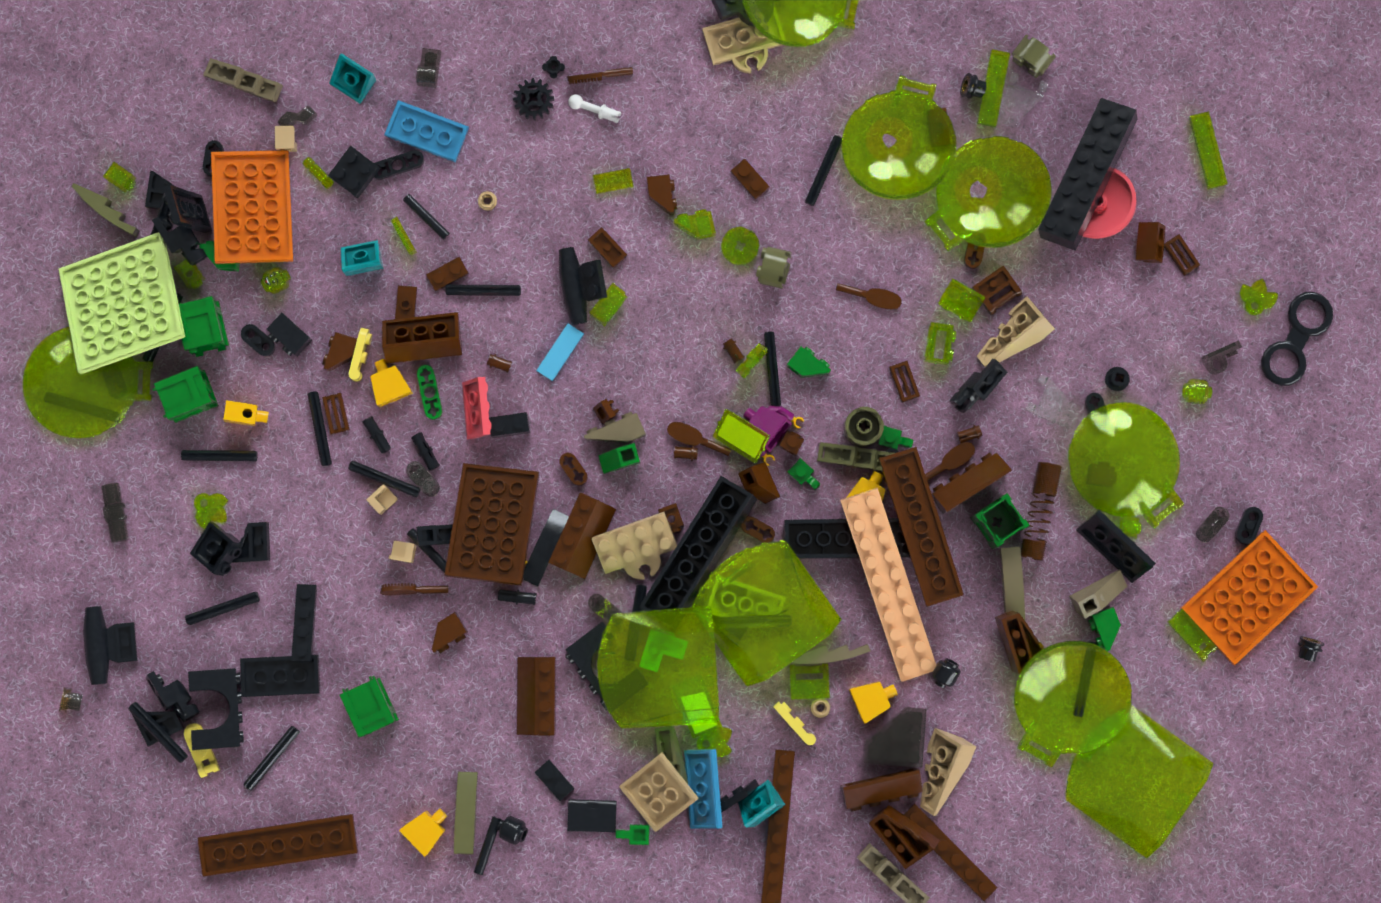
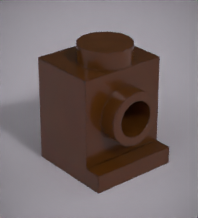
[779,431,804,456]
[658,503,684,533]

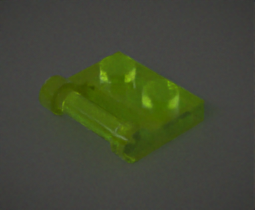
[789,663,830,700]

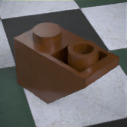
[647,174,677,215]
[322,332,357,371]
[738,462,780,504]
[432,612,468,654]

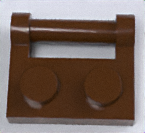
[972,265,1023,315]

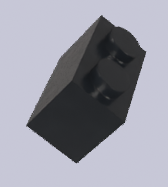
[266,313,312,357]
[489,412,531,438]

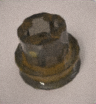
[59,687,83,713]

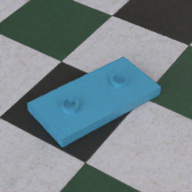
[384,100,469,163]
[684,749,723,829]

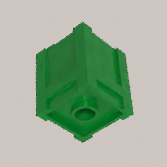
[179,296,229,357]
[153,366,219,423]
[970,493,1030,549]
[340,676,399,738]

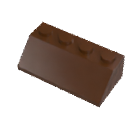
[382,312,462,364]
[932,453,1012,514]
[548,492,616,579]
[517,657,556,736]
[840,768,923,812]

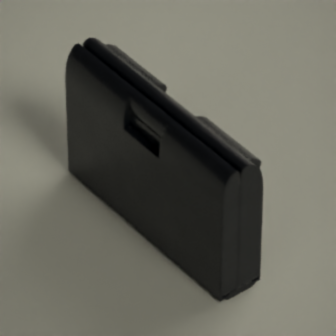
[567,799,617,833]

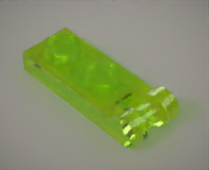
[1167,609,1218,662]

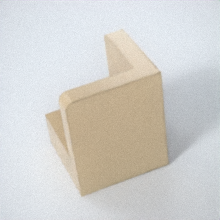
[275,126,297,152]
[366,484,398,515]
[388,541,417,563]

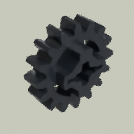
[513,78,555,121]

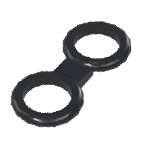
[1261,292,1333,386]

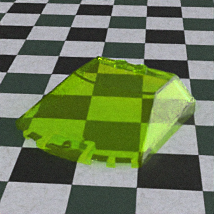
[691,541,842,686]
[597,606,719,729]
[1066,706,1214,858]

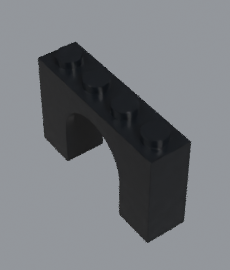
[565,621,649,711]
[188,668,244,751]

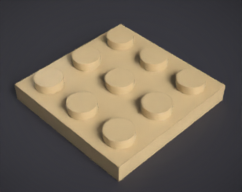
[619,752,698,832]

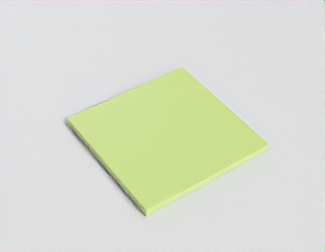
[59,232,185,374]

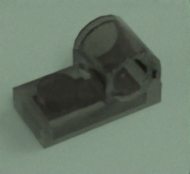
[416,48,442,88]
[1201,340,1242,375]

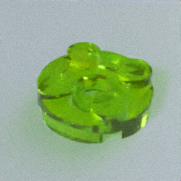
[721,227,759,265]
[736,343,768,379]

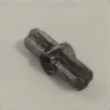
[101,483,129,543]

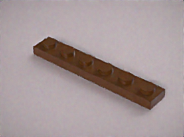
[903,803,998,901]

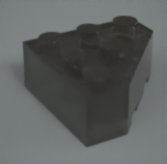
[862,707,927,767]

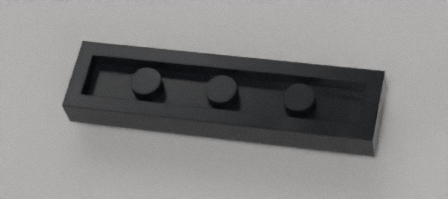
[291,584,317,662]

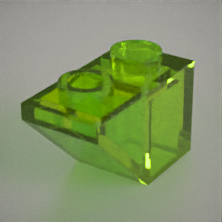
[674,209,716,240]

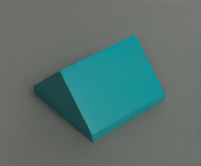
[329,53,376,104]
[341,240,384,276]
[738,780,785,828]

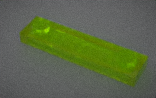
[977,49,1010,127]
[1189,111,1228,190]

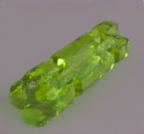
[303,157,334,189]

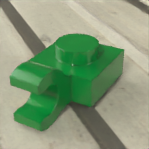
[878,426,914,450]
[787,458,820,490]
[616,824,649,845]

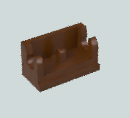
[1135,222,1166,263]

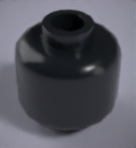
[932,658,961,688]
[497,816,528,845]

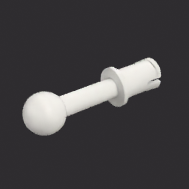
[568,94,621,123]

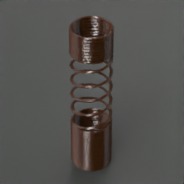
[1020,462,1062,561]

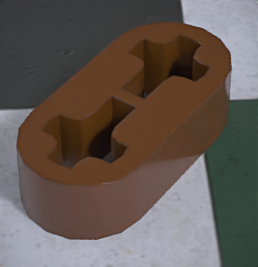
[964,233,986,269]
[559,453,588,486]
[741,516,775,543]

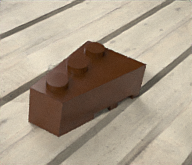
[995,611,1054,674]
[869,805,940,870]

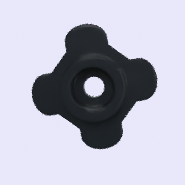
[542,56,565,79]

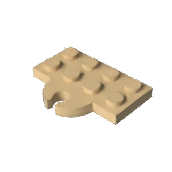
[702,7,785,73]
[592,512,677,580]

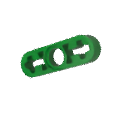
[417,365,443,420]

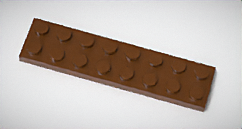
[879,447,964,607]
[198,814,358,877]

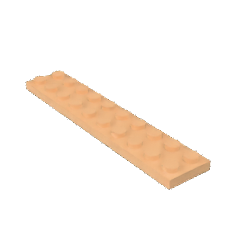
[840,488,936,682]

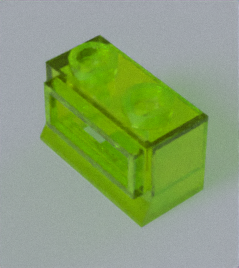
[589,283,628,327]
[924,322,956,365]

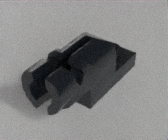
[152,216,208,266]
[949,359,1008,413]
[146,671,200,722]

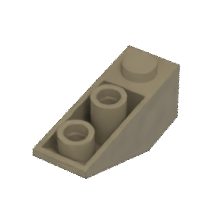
[584,412,646,443]
[1069,569,1127,619]

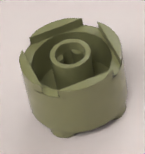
[1012,35,1056,78]
[756,247,791,289]
[844,407,884,447]

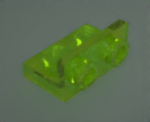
[938,278,985,322]

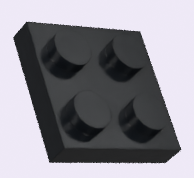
[328,145,381,198]

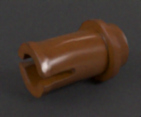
[723,338,744,364]
[487,354,512,373]
[957,425,983,443]
[674,446,698,461]

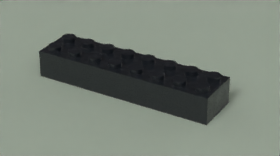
[1038,98,1138,251]
[639,476,757,630]
[784,518,940,559]

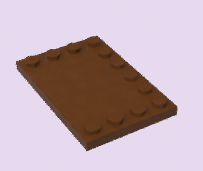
[444,463,540,586]

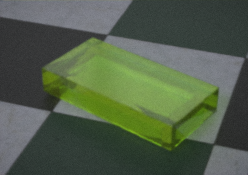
[593,168,634,194]
[391,217,417,255]

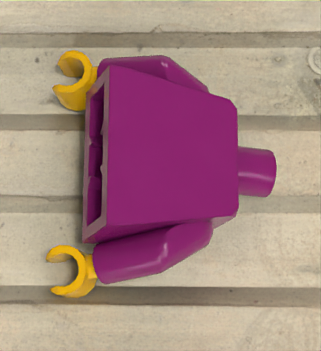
[743,406,804,466]

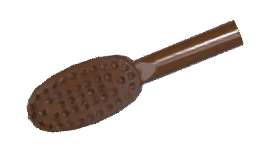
[567,67,633,84]
[836,283,902,310]
[667,422,731,456]
[925,442,975,481]
[380,583,448,595]

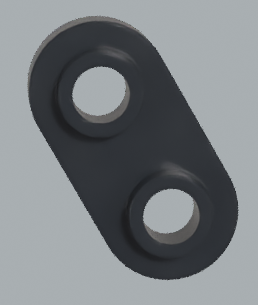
[241,324,275,357]
[1235,507,1263,544]

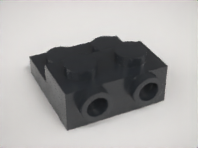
[190,521,243,576]

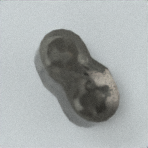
[277,106,317,126]
[406,461,440,497]
[1196,506,1230,542]
[588,594,624,626]

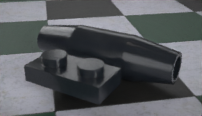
[559,247,607,325]
[83,606,138,685]

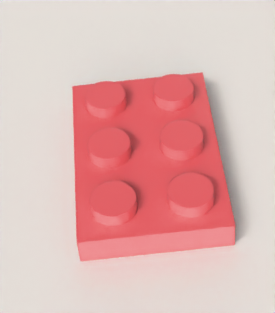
[462,377,491,439]

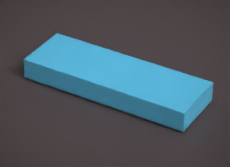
[536,323,584,382]

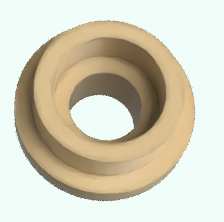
[478,191,497,211]
[811,698,830,718]

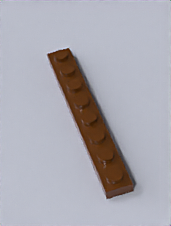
[761,749,795,903]

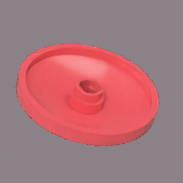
[1083,169,1137,239]

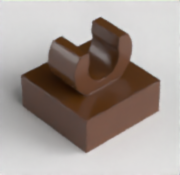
[593,399,619,425]

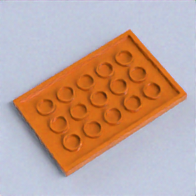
[211,150,293,264]
[1180,530,1318,665]

